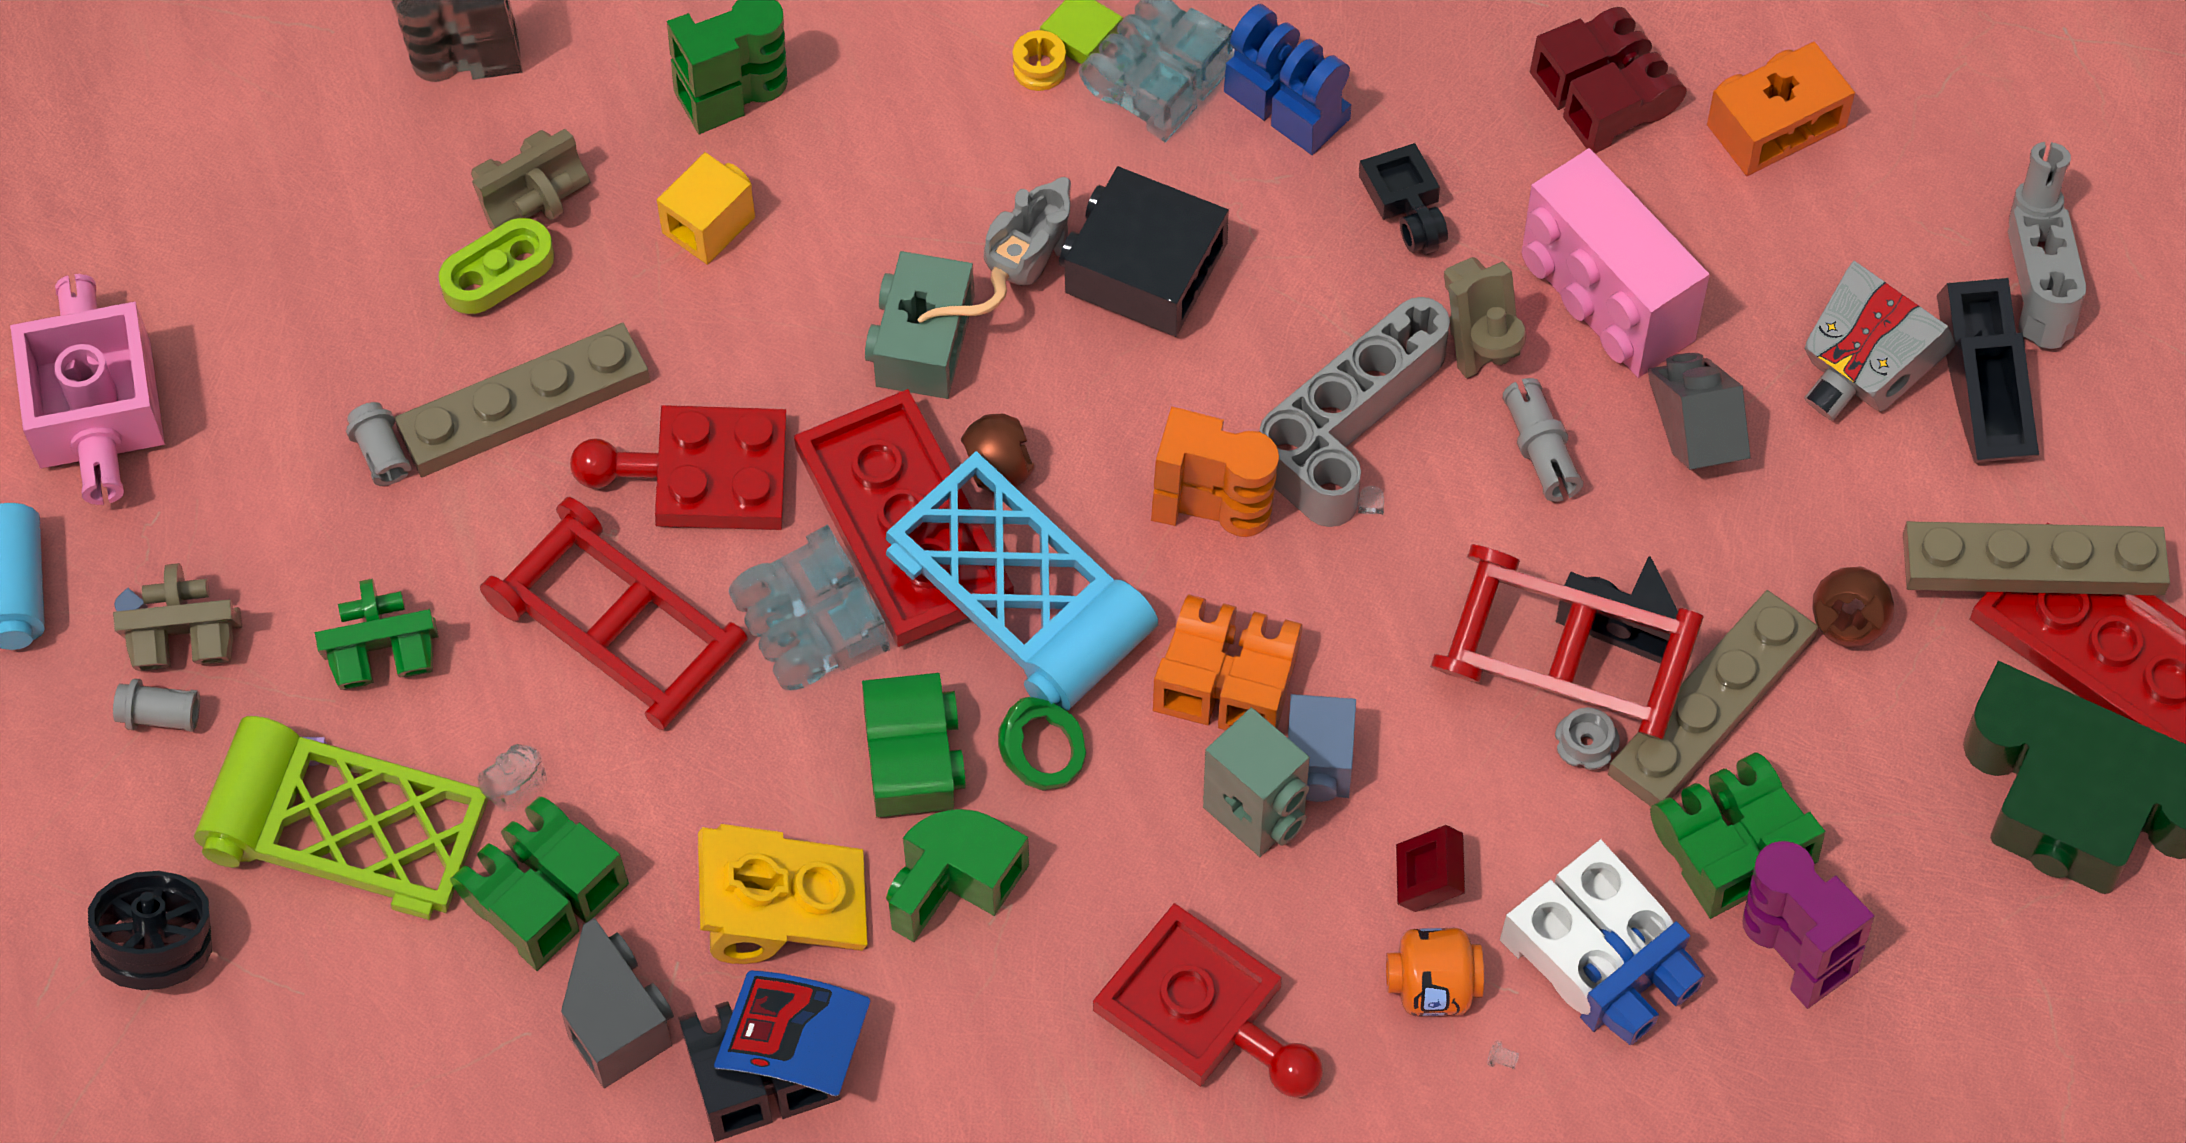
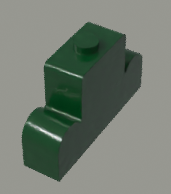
[1963,661,2186,894]

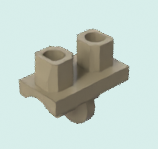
[471,129,591,230]
[1444,257,1526,378]
[113,563,242,671]

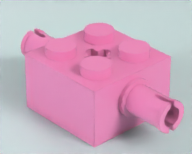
[10,274,165,505]

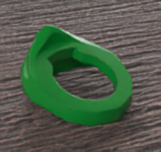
[998,697,1086,791]

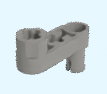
[2008,142,2086,349]

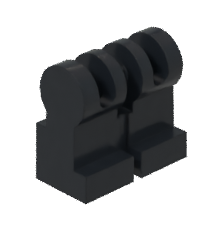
[678,1001,840,1142]

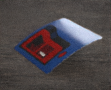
[714,970,870,1096]

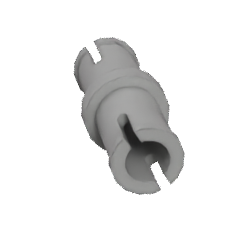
[1502,378,1583,502]

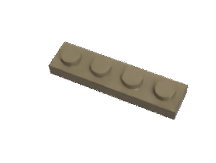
[394,322,650,478]
[1903,521,2170,595]
[1608,590,1818,806]

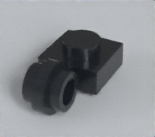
[1359,143,1448,255]

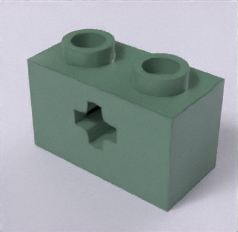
[865,251,975,399]
[1203,707,1310,857]

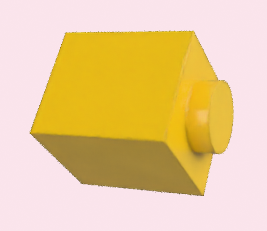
[656,152,755,265]

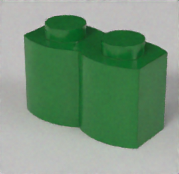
[862,673,966,818]

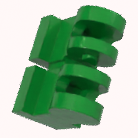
[667,0,788,135]
[1650,752,1826,919]
[450,796,629,971]

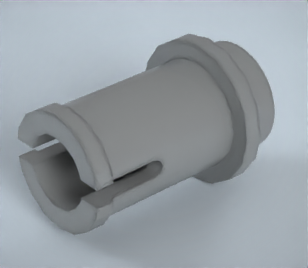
[346,402,412,486]
[113,679,200,732]

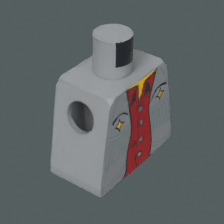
[1804,261,1956,421]

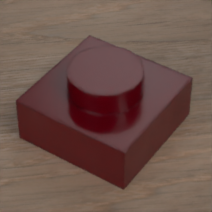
[1396,825,1465,912]

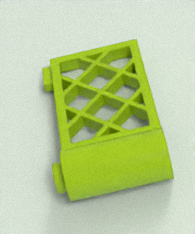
[194,716,489,920]

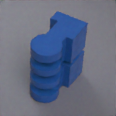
[1224,4,1351,155]

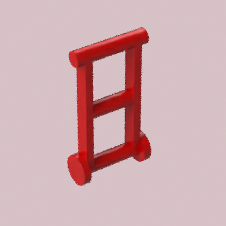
[480,497,748,730]
[1430,544,1704,740]

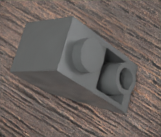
[1648,353,1751,470]
[561,918,674,1088]

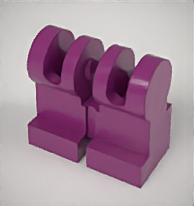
[1742,841,1875,1009]

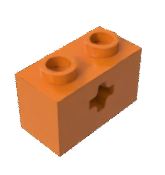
[1707,41,1855,177]

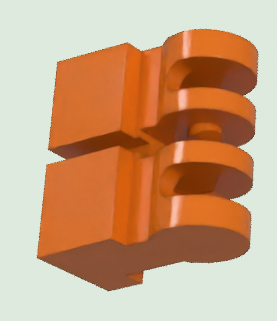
[1151,406,1279,537]
[1153,594,1303,730]

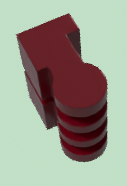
[1530,7,1687,154]

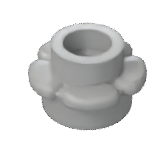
[1555,707,1620,770]

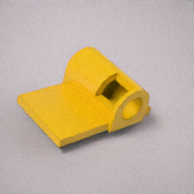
[698,824,867,964]

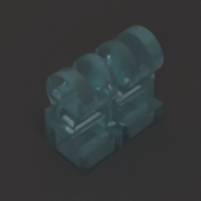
[1079,0,1234,143]
[728,524,890,690]

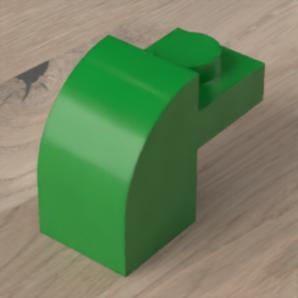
[886,809,1029,942]

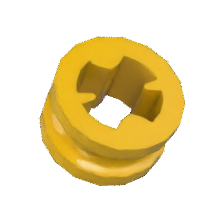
[1012,30,1066,91]

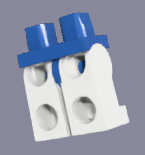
[1500,839,1705,1045]

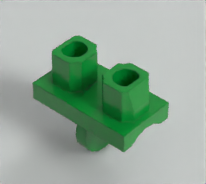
[314,578,439,690]

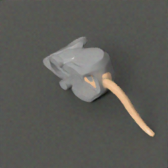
[918,177,1071,323]

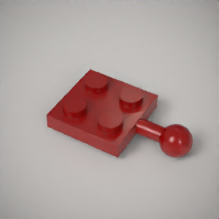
[570,405,786,530]
[1093,903,1323,1097]

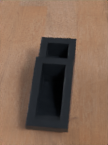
[1937,278,2039,463]

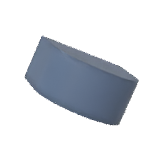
[114,588,148,611]

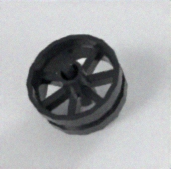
[88,871,212,990]

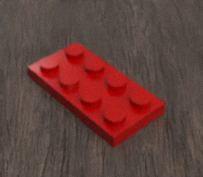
[794,389,1014,647]
[1969,522,2186,744]

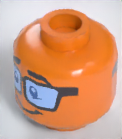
[1386,928,1484,1016]

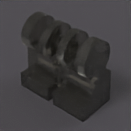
[392,0,523,82]

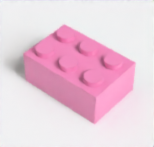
[1522,148,1710,378]

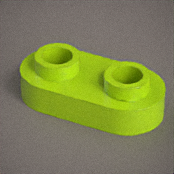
[439,218,554,314]

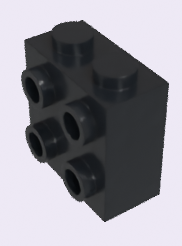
[1059,166,1229,337]

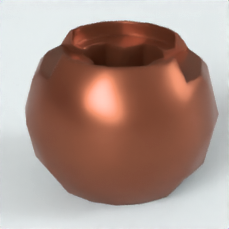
[961,413,1035,492]
[1812,566,1894,647]

